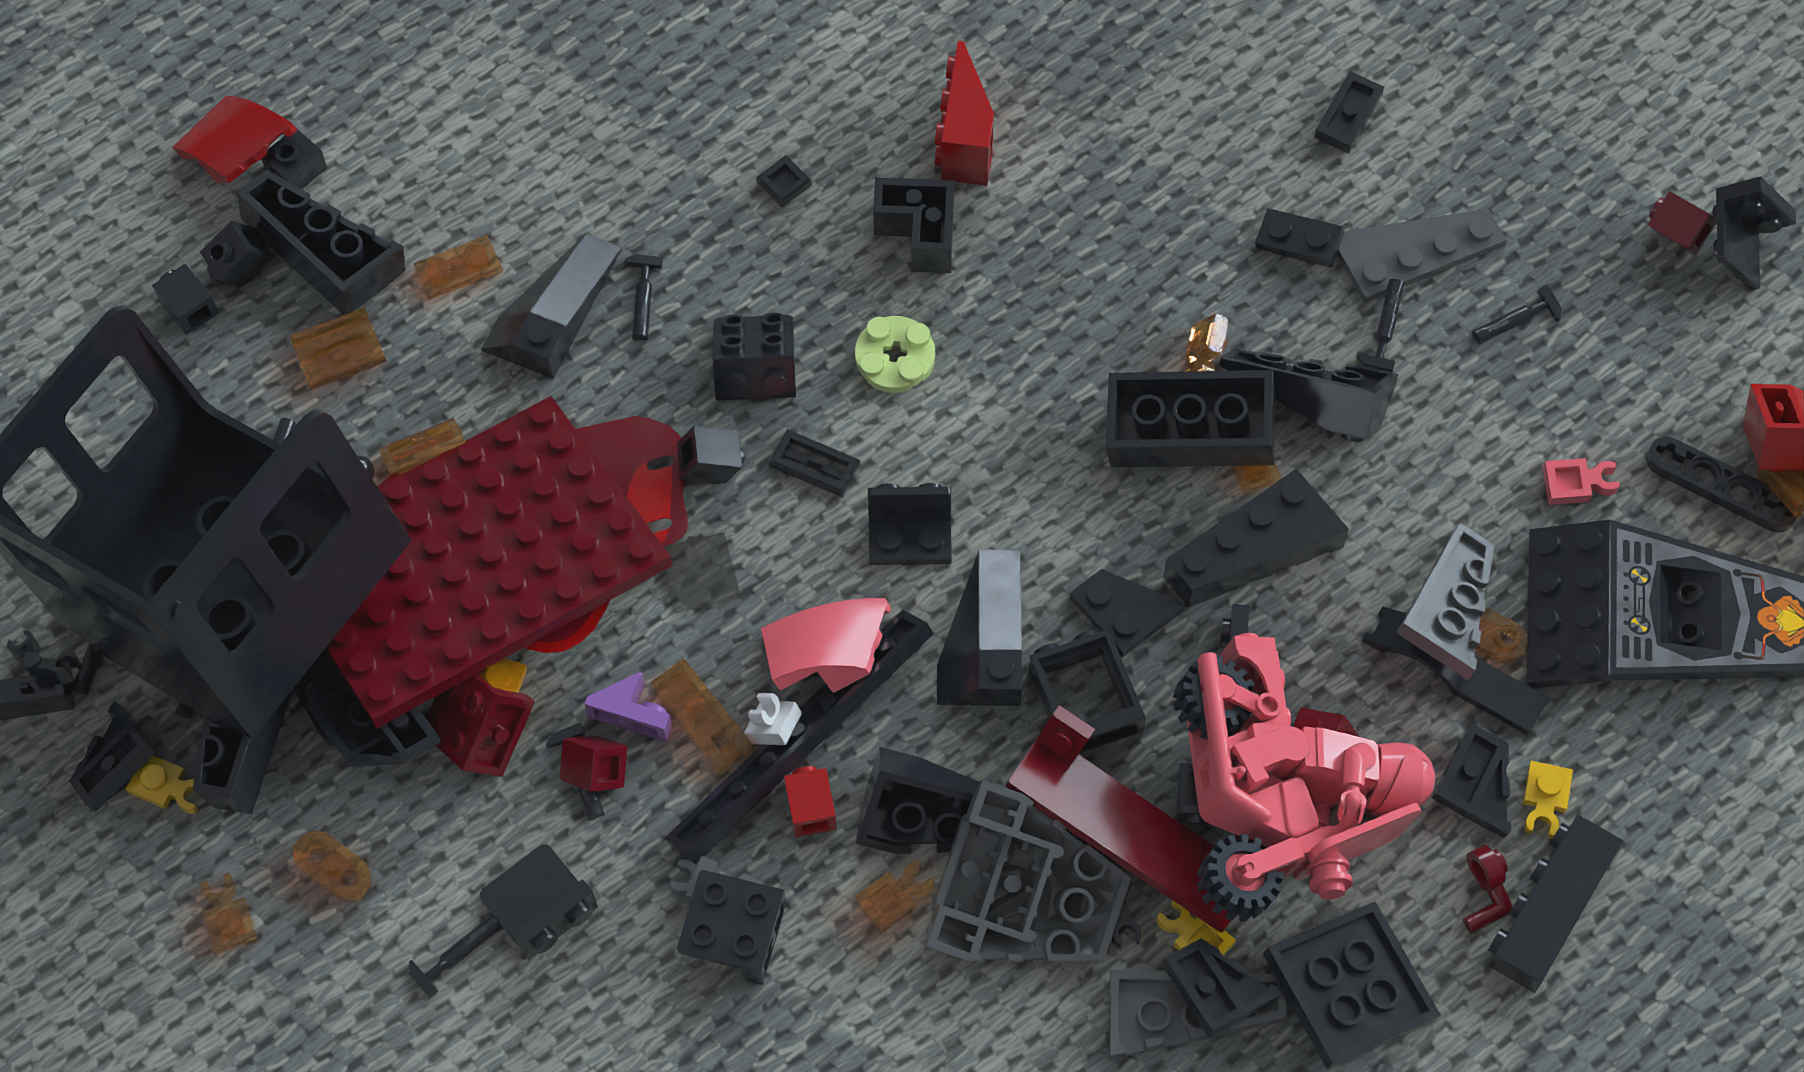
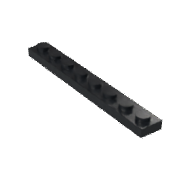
[664,609,934,864]

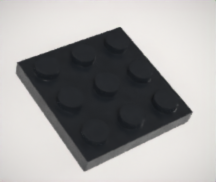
[1262,901,1441,1069]

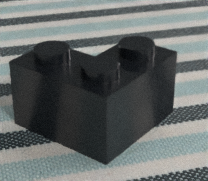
[873,177,955,273]

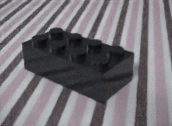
[1106,370,1276,467]

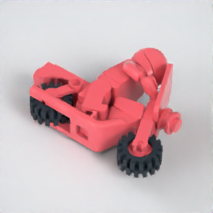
[1173,633,1435,922]

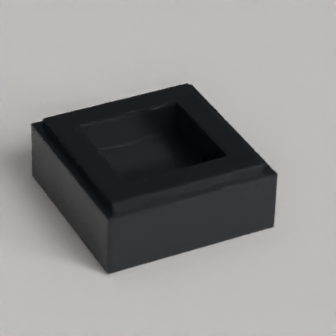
[756,155,812,208]

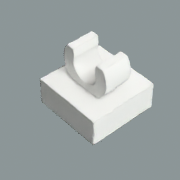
[744,693,802,745]

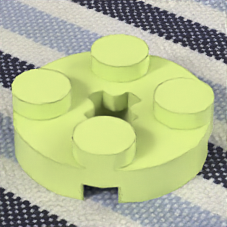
[855,316,935,393]

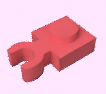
[1542,458,1620,505]

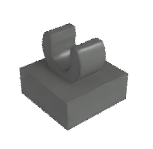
[669,856,720,907]

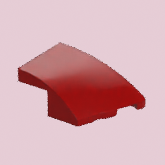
[172,95,297,183]

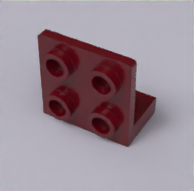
[425,674,535,777]

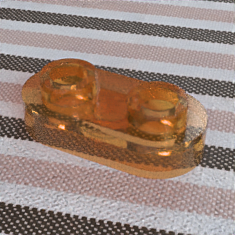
[1476,607,1528,663]
[293,831,372,901]

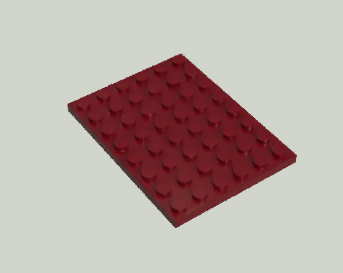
[325,396,673,729]

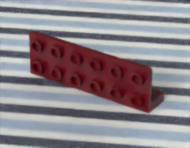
[1006,705,1267,933]

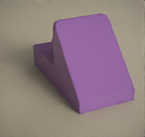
[585,672,673,742]

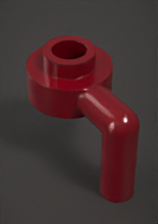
[1462,845,1513,934]

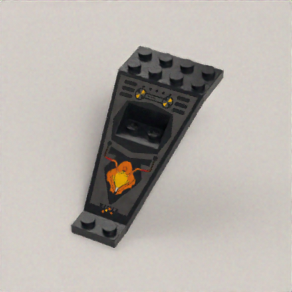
[1527,520,1804,688]

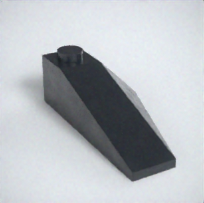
[481,234,622,379]
[1219,349,1398,442]
[937,550,1022,706]
[856,747,979,854]

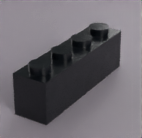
[1488,814,1624,993]

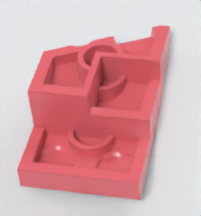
[761,598,891,693]

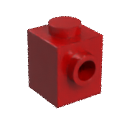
[784,766,837,838]

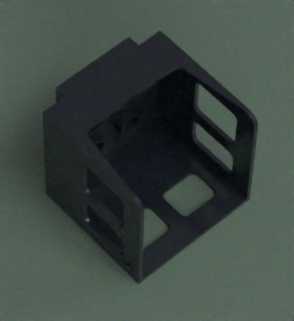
[0,306,412,739]

